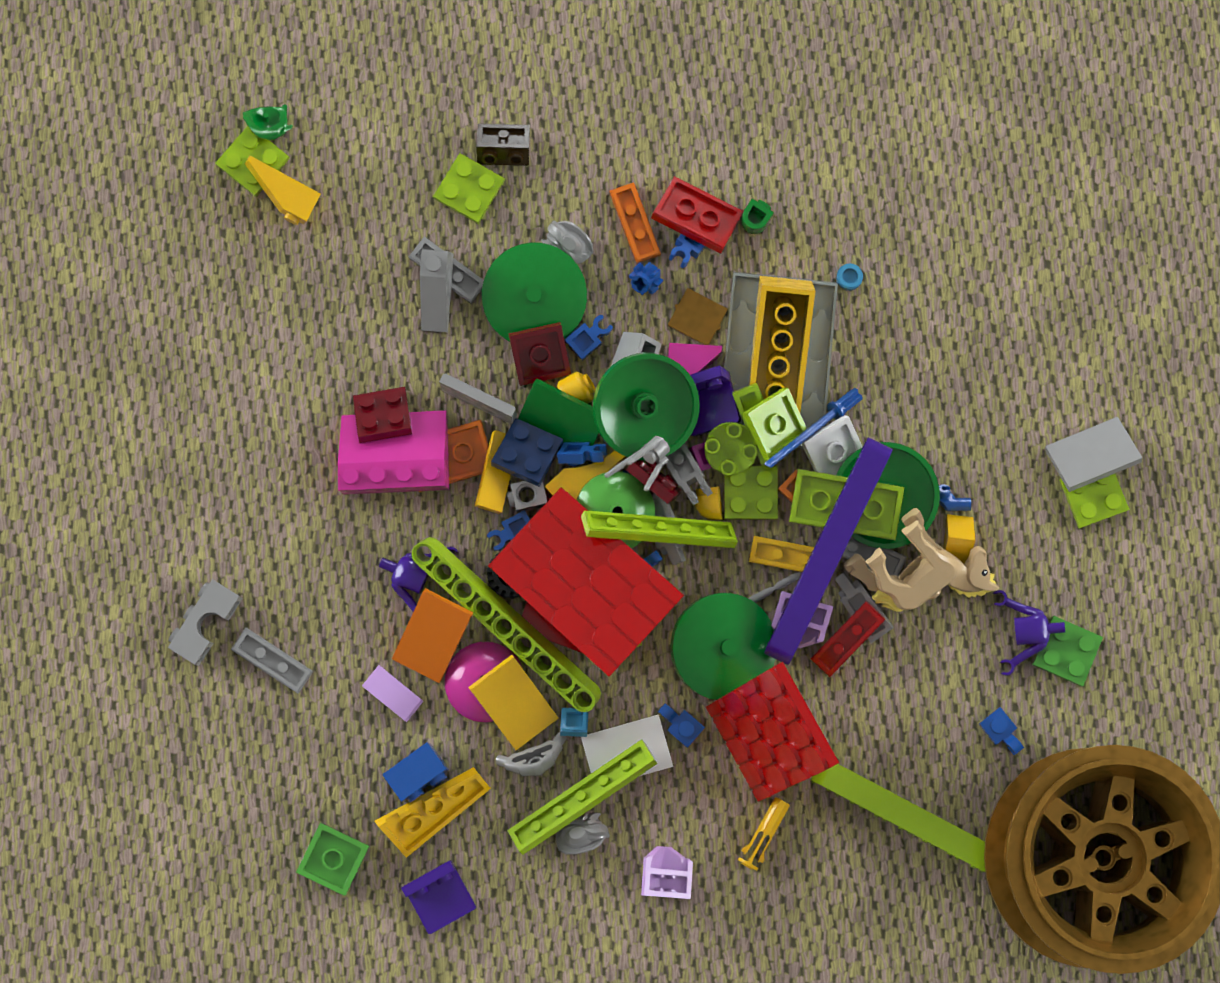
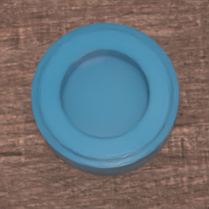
[836,263,863,291]

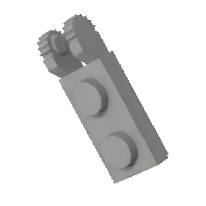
[666,443,713,505]

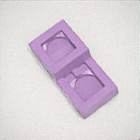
[362,665,423,722]

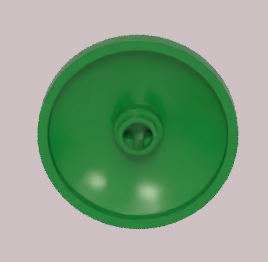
[482,242,587,342]
[593,352,700,460]
[836,442,940,549]
[670,593,776,700]

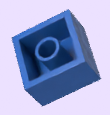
[382,742,449,803]

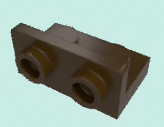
[476,124,530,166]

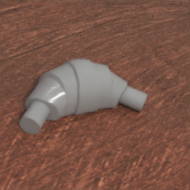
[496,732,567,776]

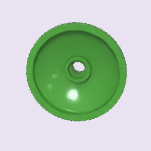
[577,472,655,548]

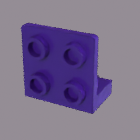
[690,365,741,437]
[401,860,476,934]

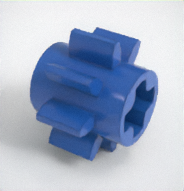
[629,262,663,295]

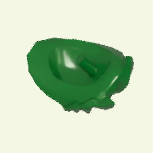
[243,104,293,141]

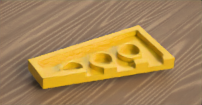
[375,767,491,858]

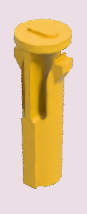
[738,797,790,871]

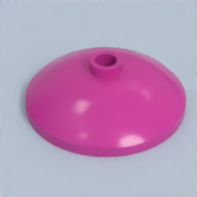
[445,642,523,722]

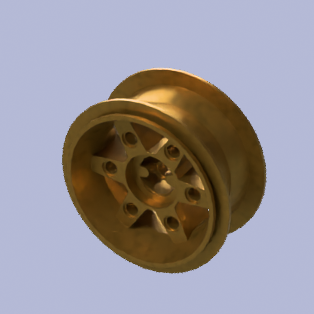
[984,745,1220,974]

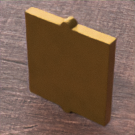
[667,288,728,345]

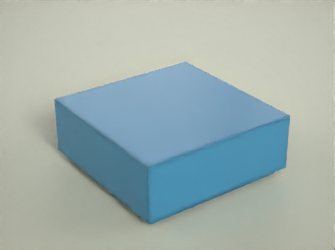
[560,708,588,737]

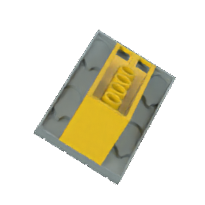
[724,272,838,448]

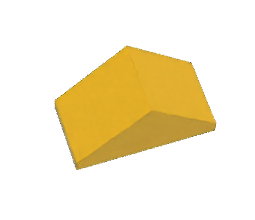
[943,514,975,564]

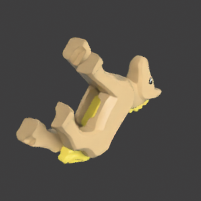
[843,508,999,612]

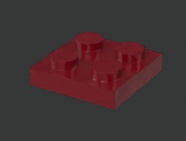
[508,322,571,386]
[353,387,412,443]
[626,460,682,504]

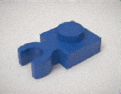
[669,234,706,269]
[565,315,613,361]
[557,442,607,466]
[487,510,530,551]

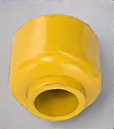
[557,372,596,404]

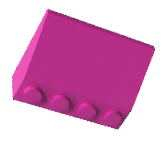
[338,410,449,494]

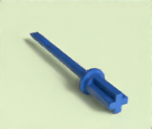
[764,388,863,468]

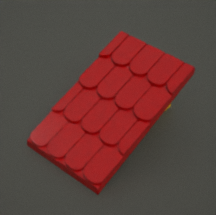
[488,487,684,677]
[706,662,839,802]

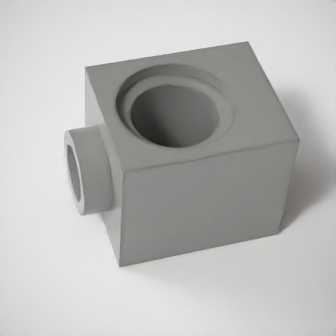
[507,481,547,513]

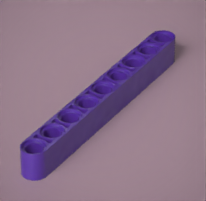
[764,437,893,665]

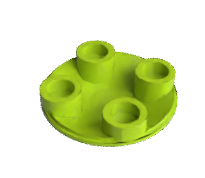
[704,422,758,475]

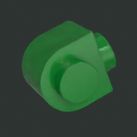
[741,199,774,234]

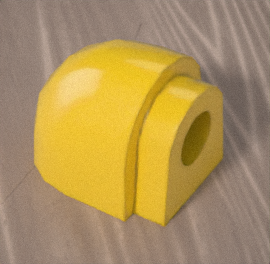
[695,486,723,520]

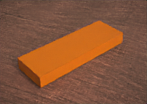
[609,182,661,264]

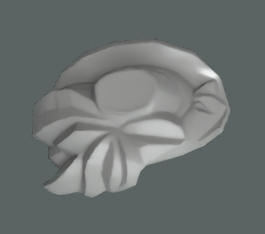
[541,220,593,264]
[556,812,610,855]

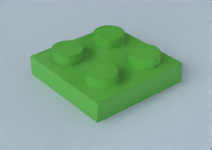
[1032,616,1103,687]
[296,823,370,896]

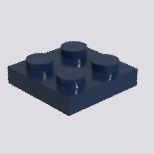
[491,418,563,487]

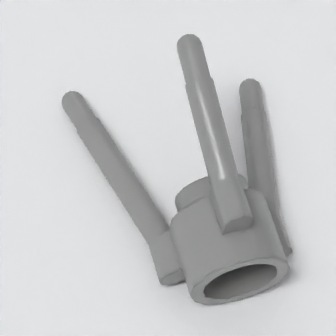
[604,436,670,491]

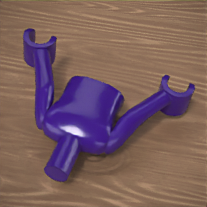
[379,547,459,612]
[993,590,1066,676]

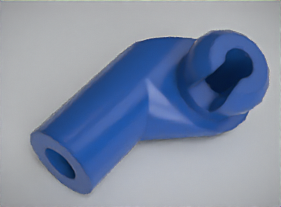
[939,484,971,511]

